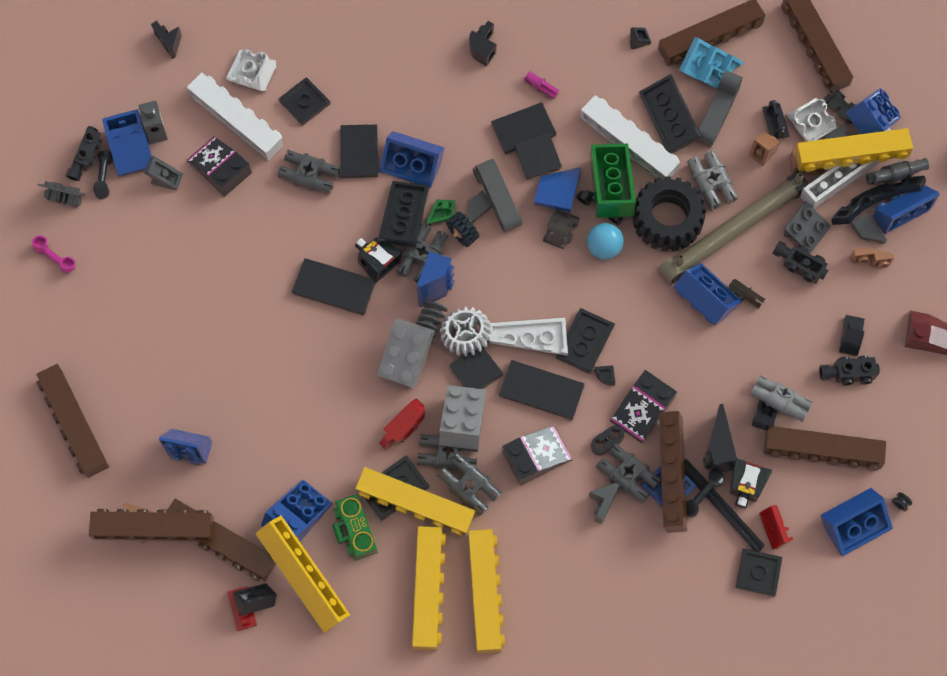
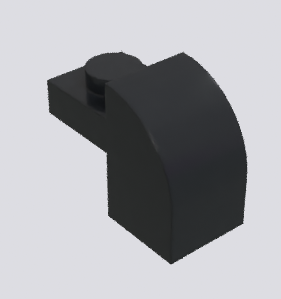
[469,21,497,66]

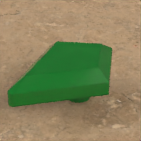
[426,199,455,225]

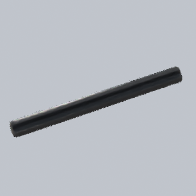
[684,459,764,552]

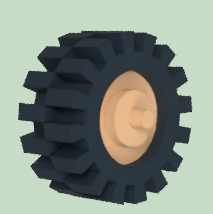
[446,211,480,247]

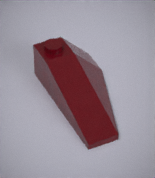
[905,310,947,355]

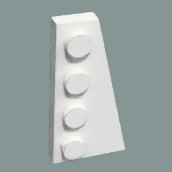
[490,318,568,356]

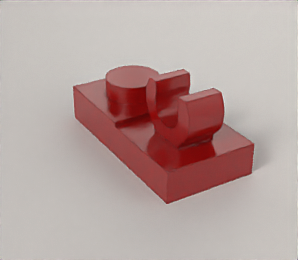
[759,505,793,550]
[227,586,257,631]

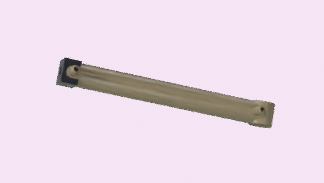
[658,170,809,284]

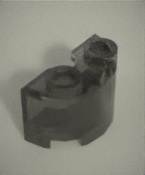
[543,209,580,249]

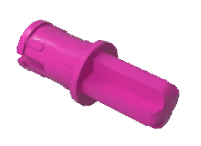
[524,71,559,98]

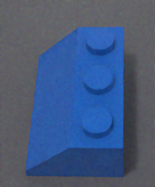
[379,131,445,188]
[872,185,940,235]
[417,252,455,307]
[674,263,743,325]
[821,488,893,556]

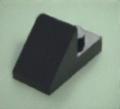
[151,21,181,59]
[839,315,865,356]
[752,399,777,430]

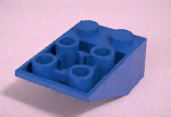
[846,88,901,134]
[102,109,152,176]
[159,429,212,465]
[261,480,333,541]

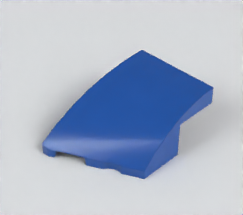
[534,168,581,212]

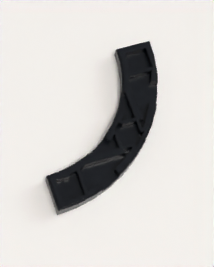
[831,175,926,225]

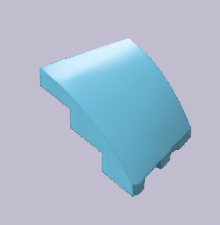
[679,37,744,89]

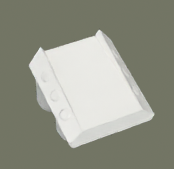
[226,49,277,91]
[786,97,838,142]

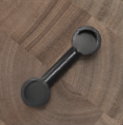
[93,150,113,199]
[576,191,623,225]
[686,471,724,517]

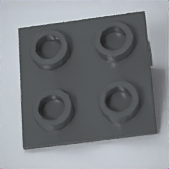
[37,181,85,207]
[783,201,831,254]

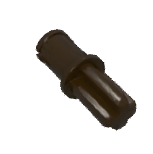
[729,279,766,309]

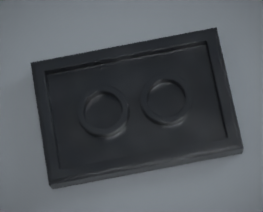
[491,102,556,155]
[340,124,378,178]
[556,308,615,374]
[365,455,430,521]

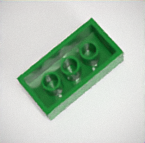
[590,143,636,218]

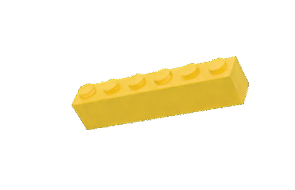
[795,128,913,172]
[356,467,475,536]
[255,515,350,633]
[413,527,446,651]
[469,529,505,654]

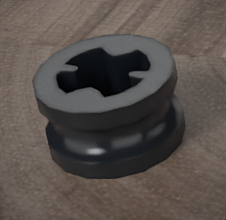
[892,492,913,511]

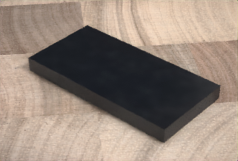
[639,74,702,154]
[378,181,429,248]
[292,258,376,315]
[499,360,585,420]

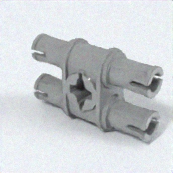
[687,150,738,210]
[750,375,813,422]

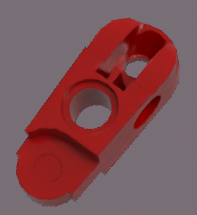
[379,398,425,450]

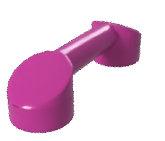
[32,235,76,273]

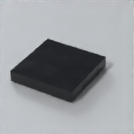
[279,77,330,126]
[514,133,562,180]
[449,346,503,389]
[735,548,783,597]

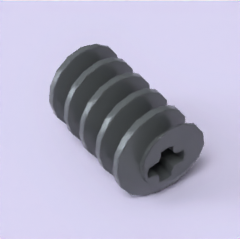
[415,301,448,344]

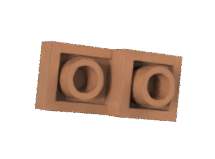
[850,248,894,268]

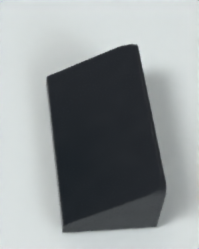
[232,583,277,615]

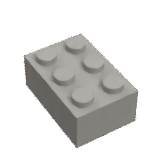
[377,318,435,388]
[439,385,486,450]

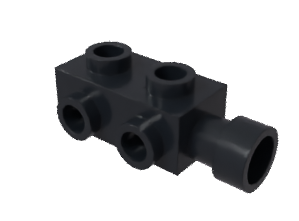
[65,126,102,182]
[772,241,829,284]
[819,355,880,386]

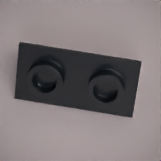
[824,89,855,124]
[762,100,790,139]

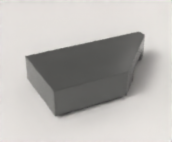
[467,190,492,223]
[850,213,887,244]

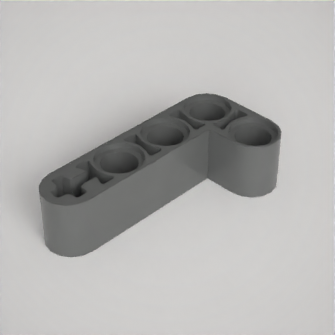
[698,70,743,146]
[473,158,522,232]

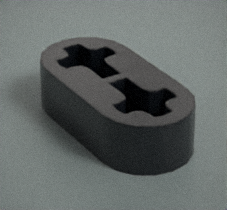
[591,425,624,455]

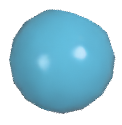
[587,223,624,260]

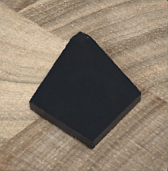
[630,27,651,49]

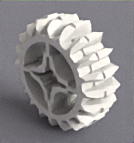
[440,306,492,356]

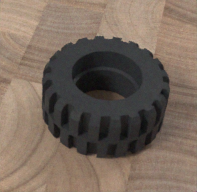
[632,176,706,252]

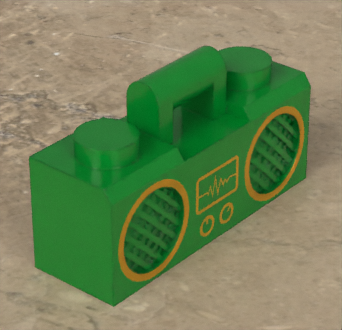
[332,494,378,561]

